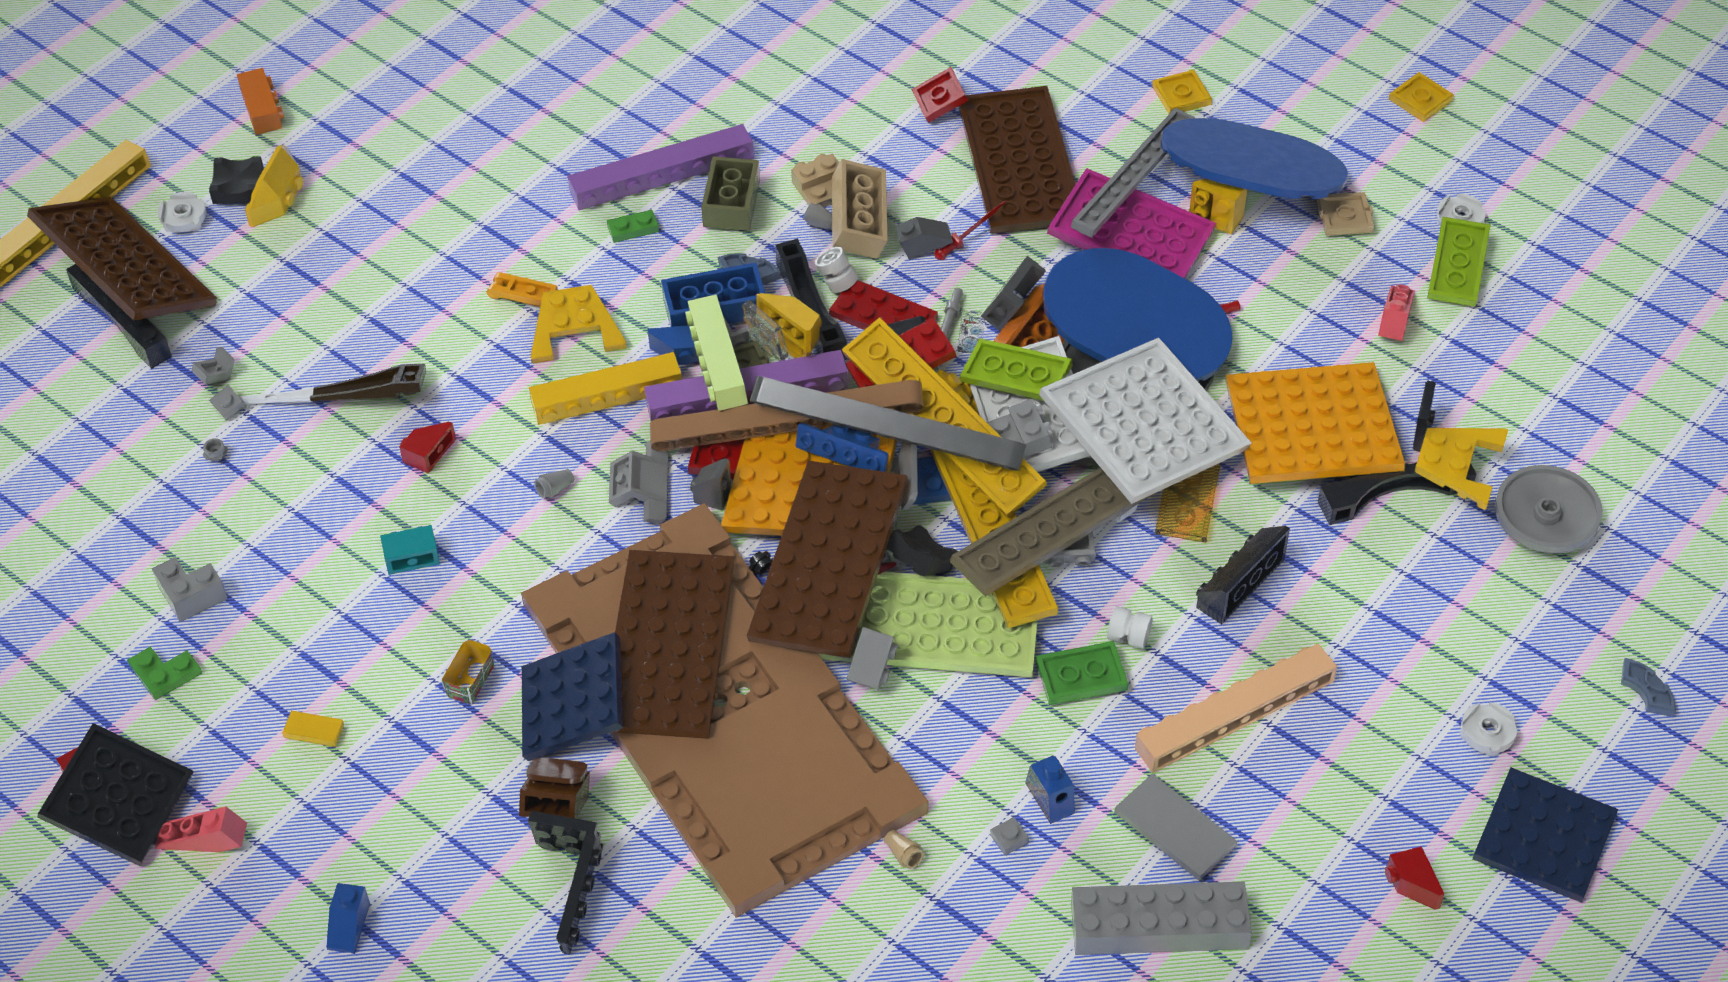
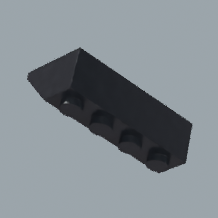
[1196,526,1290,625]

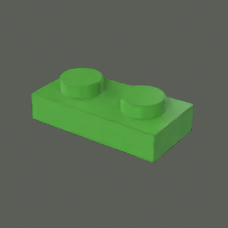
[607,209,659,243]

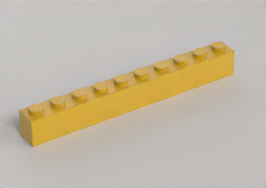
[0,139,151,288]

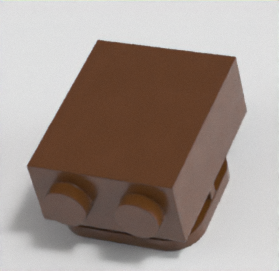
[519,758,590,819]

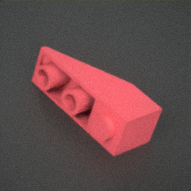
[1378,284,1415,341]
[155,806,247,852]

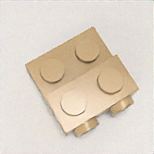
[791,153,840,208]

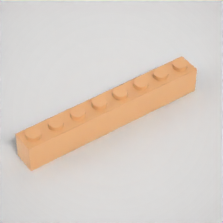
[1135,643,1337,773]

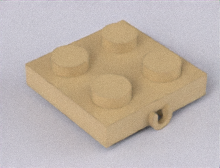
[1317,192,1374,236]

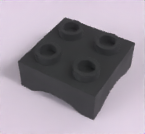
[209,156,264,204]
[886,525,958,576]

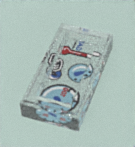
[957,310,986,353]

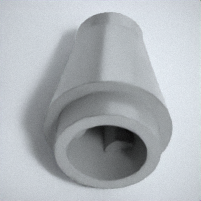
[803,203,832,231]
[534,469,574,498]

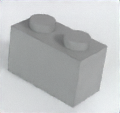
[846,627,898,690]

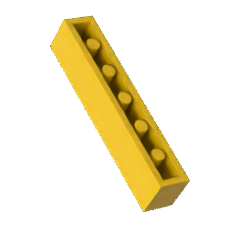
[529,352,682,425]

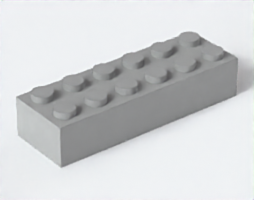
[1070,881,1252,955]

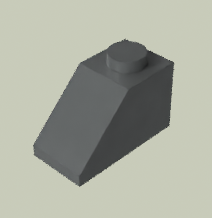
[895,217,953,260]
[690,458,731,511]

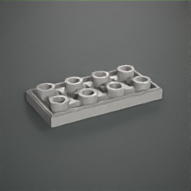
[1114,774,1237,881]

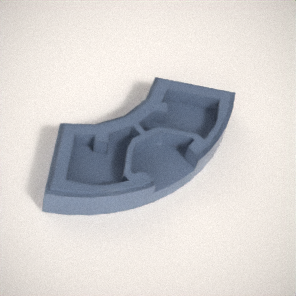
[717,253,781,285]
[1621,658,1676,717]

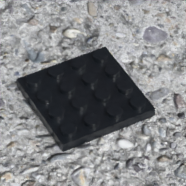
[37,723,194,866]

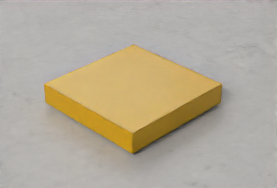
[1152,69,1212,114]
[1388,72,1454,122]

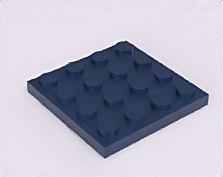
[521,632,623,761]
[1472,767,1618,903]

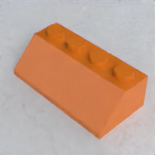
[994,283,1065,347]

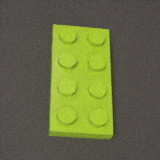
[1427,217,1491,307]
[960,338,1073,401]

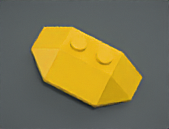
[245,145,304,227]
[757,293,821,358]

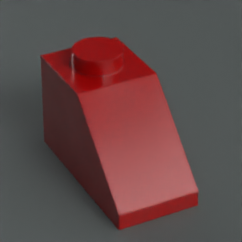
[399,421,456,474]
[1385,846,1444,910]

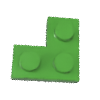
[127,646,202,700]

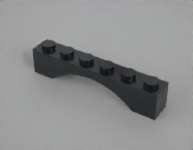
[775,238,847,361]
[66,264,172,369]
[1318,462,1477,525]

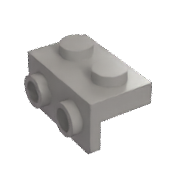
[1042,532,1096,567]

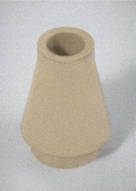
[884,830,924,869]

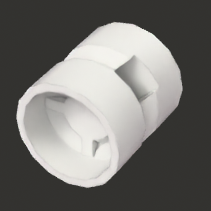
[815,247,858,293]
[1107,606,1153,649]

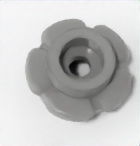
[203,438,228,461]

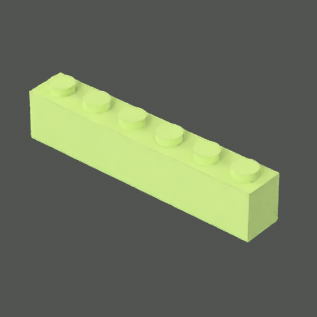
[685,295,748,411]

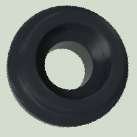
[748,551,773,575]

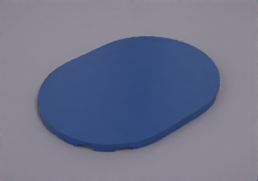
[1161,118,1348,199]
[1043,248,1232,381]

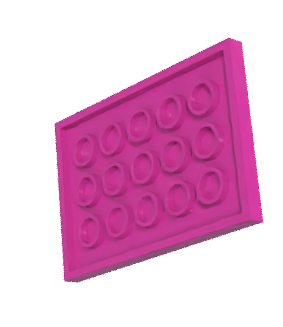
[1047,168,1216,278]

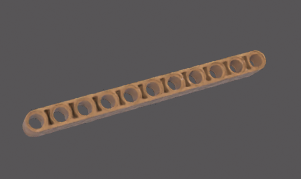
[650,380,924,451]

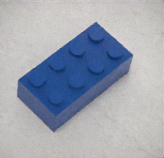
[661,262,765,327]

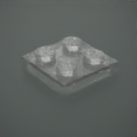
[742,300,788,361]

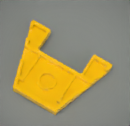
[531,284,627,364]
[1415,428,1509,510]

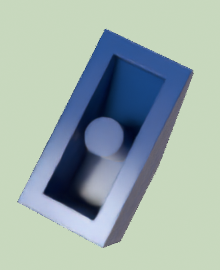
[648,325,699,365]
[326,883,370,954]

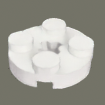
[158,192,207,233]
[1437,193,1486,227]
[1460,702,1517,757]

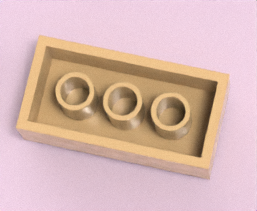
[832,159,888,259]

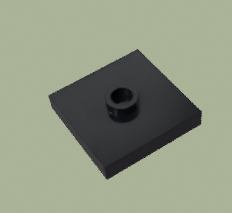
[1412,380,1436,452]

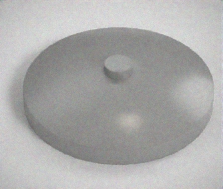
[1495,465,1602,553]

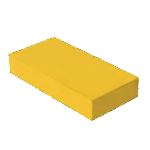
[282,710,344,747]

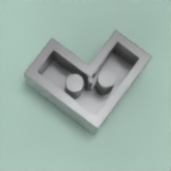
[151,557,228,622]

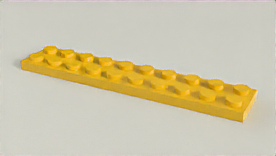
[842,317,1047,518]
[930,449,1058,628]

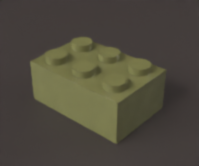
[701,156,760,231]

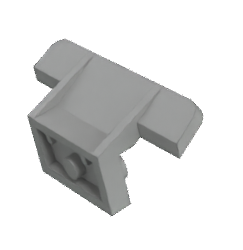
[609,441,668,524]
[890,442,918,510]

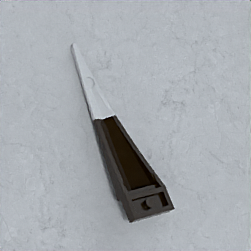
[239,364,426,404]

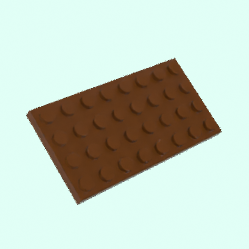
[958,86,1075,234]
[27,197,217,320]
[746,460,908,658]
[613,550,734,739]

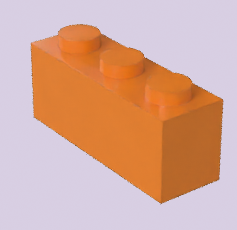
[236,67,284,135]

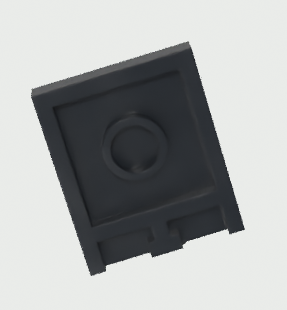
[528,811,604,955]

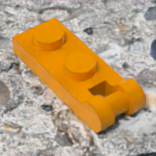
[486,272,558,307]

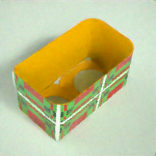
[441,640,494,705]

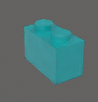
[380,525,440,575]

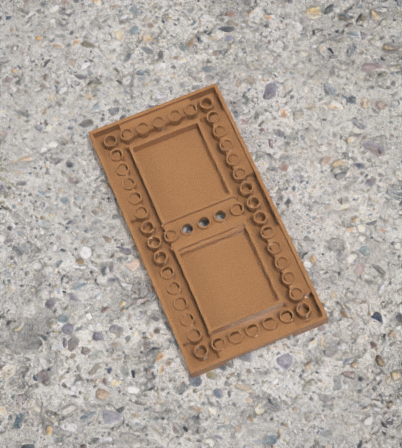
[521,503,929,918]

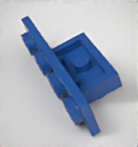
[796,423,889,472]

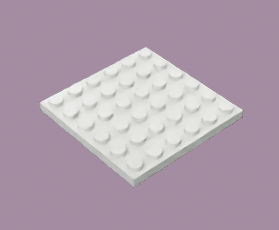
[1039,338,1252,504]

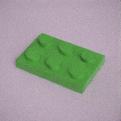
[1035,641,1129,705]

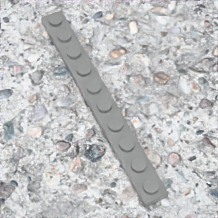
[1071,108,1195,238]

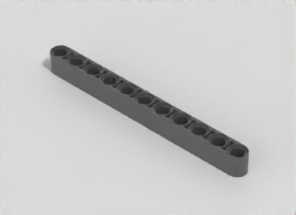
[750,376,1027,471]

